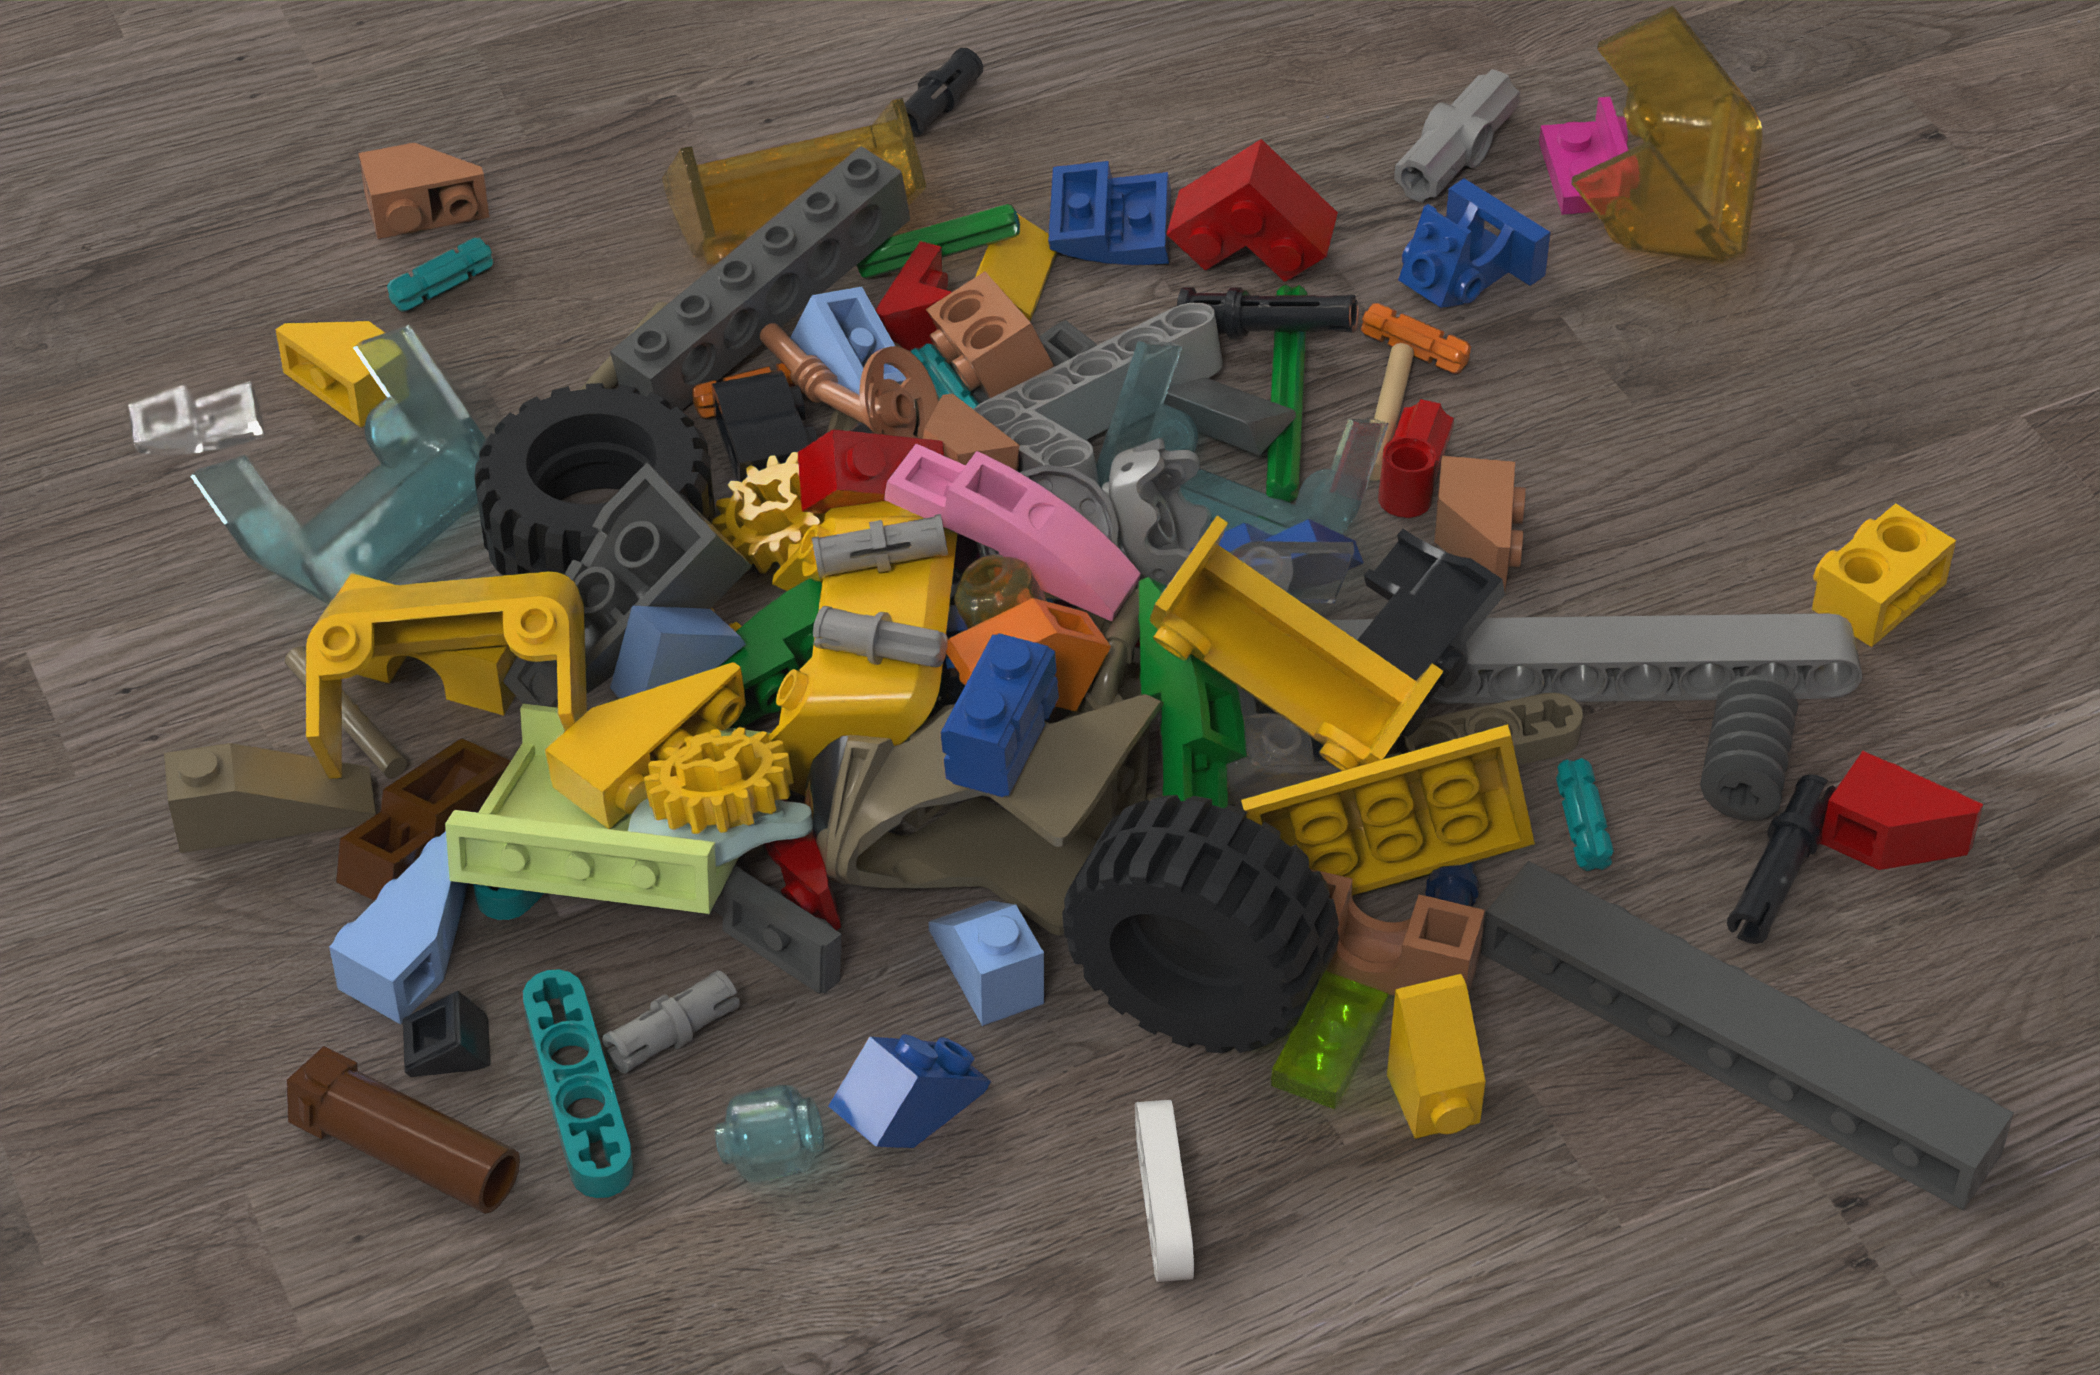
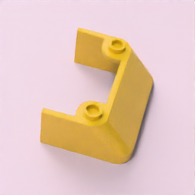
[1149,515,1443,771]
[768,516,957,796]
[306,572,587,779]

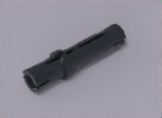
[1727,774,1836,944]

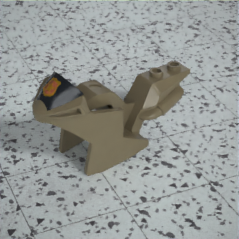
[805,588,1163,936]

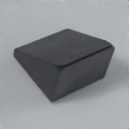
[403,991,490,1077]

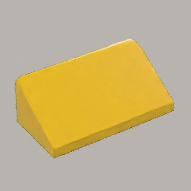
[975,214,1057,321]

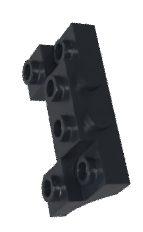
[1246,528,1505,776]

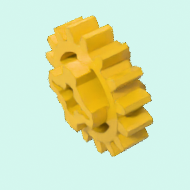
[712,452,825,574]
[644,727,794,834]

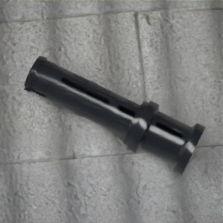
[1177,287,1359,339]

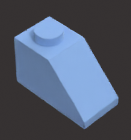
[790,287,906,394]
[928,900,1044,1026]

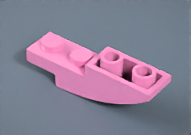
[884,444,1141,622]

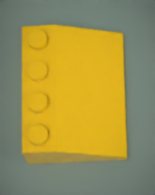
[1241,724,1535,896]

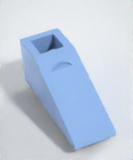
[329,831,469,1024]

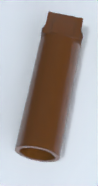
[287,1046,520,1214]

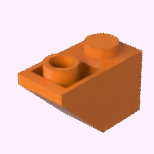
[946,598,1111,711]

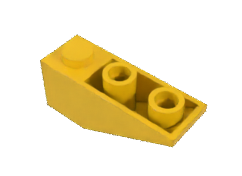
[545,662,746,829]

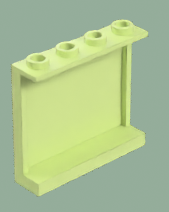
[445,704,770,914]

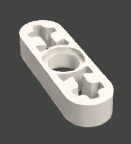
[1135,1100,1194,1282]

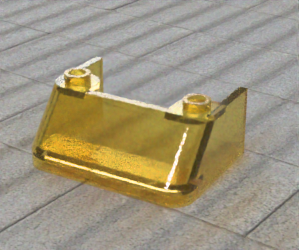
[1571,6,1763,263]
[662,98,927,264]

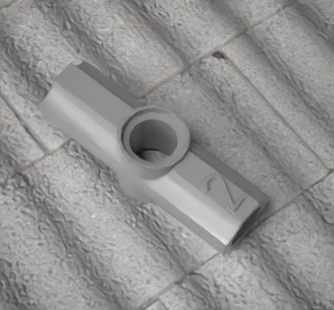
[1394,69,1520,203]

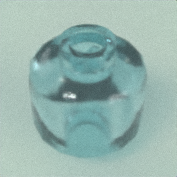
[715,1085,824,1183]

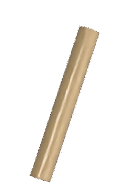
[1361,343,1414,481]

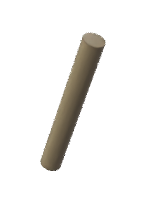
[285,646,407,779]

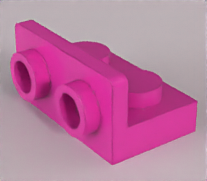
[1539,97,1640,215]

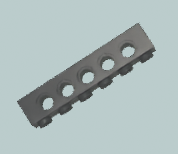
[610,146,910,410]

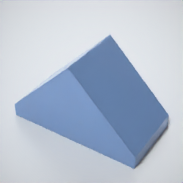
[610,606,746,699]

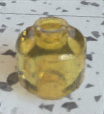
[954,554,1048,629]

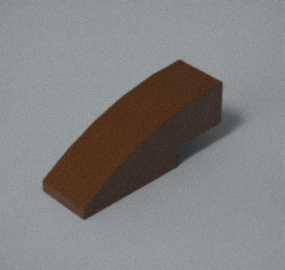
[336,738,511,901]

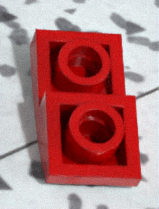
[762,799,841,931]

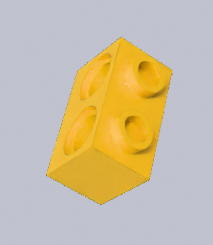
[1812,503,1956,647]

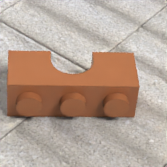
[1311,869,1485,996]

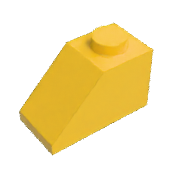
[275,321,415,428]
[1387,974,1486,1139]

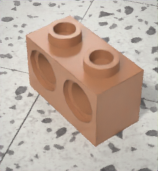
[926,271,1054,399]

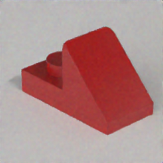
[875,241,952,352]

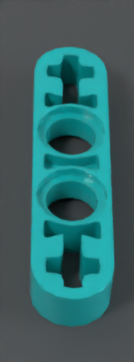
[523,969,633,1198]

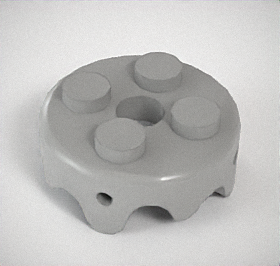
[1102,438,1211,586]

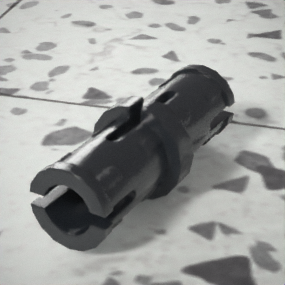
[894,48,983,137]

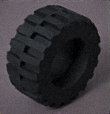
[474,383,715,576]
[1062,795,1339,1053]

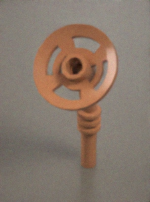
[760,323,939,439]

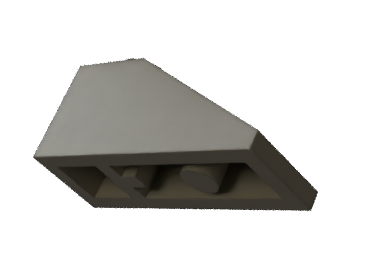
[164,743,376,853]

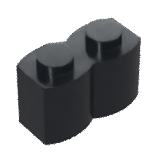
[712,370,818,483]

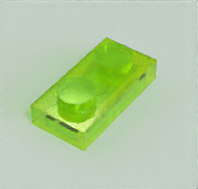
[1271,971,1389,1109]

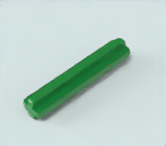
[856,204,1020,279]

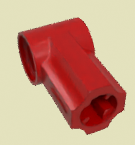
[1378,399,1454,518]

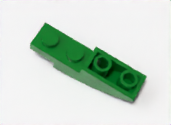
[1138,577,1247,808]
[718,578,822,729]

